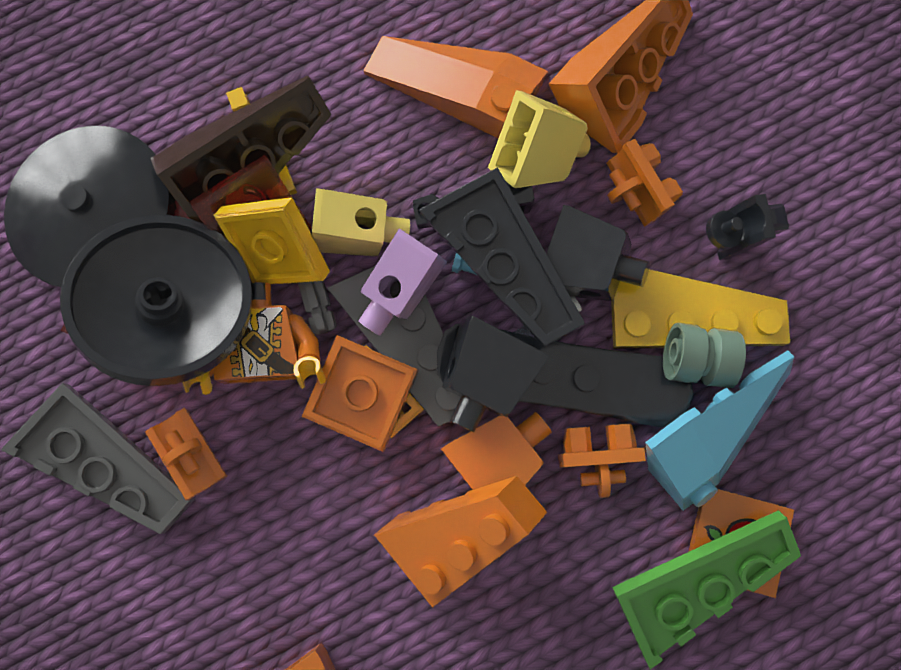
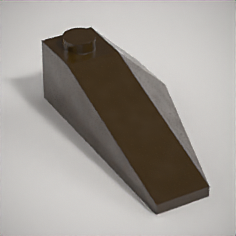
[150,75,332,235]

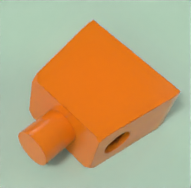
[441,412,552,490]

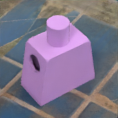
[358,228,447,336]

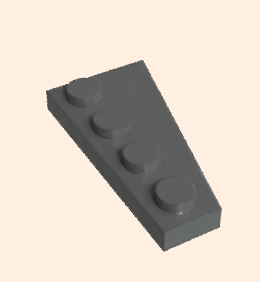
[1,383,195,534]

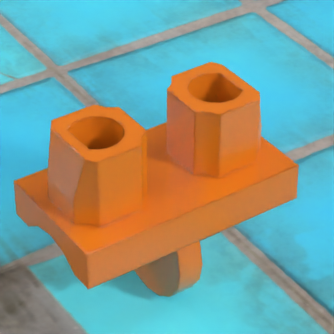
[606,139,683,227]
[145,407,227,501]
[558,424,646,498]

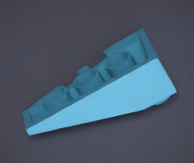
[645,351,794,511]

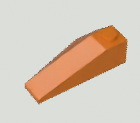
[364,36,548,139]

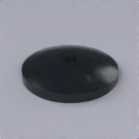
[4,126,175,289]
[60,215,252,386]

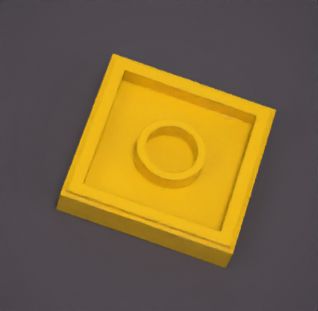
[214,198,330,284]

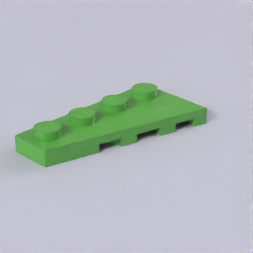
[612,510,801,670]

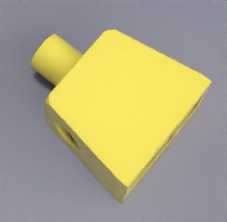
[488,90,591,188]
[312,188,410,256]

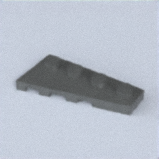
[327,266,461,427]

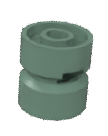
[663,322,746,389]

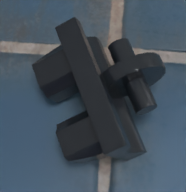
[706,194,789,260]

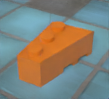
[374,476,547,608]

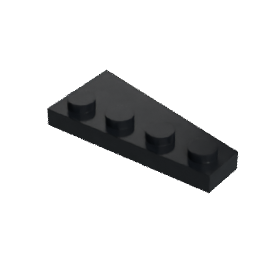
[419,167,585,347]

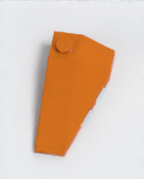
[549,0,693,153]

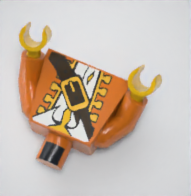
[182,282,326,395]

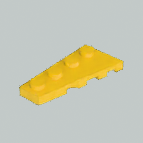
[611,269,790,349]

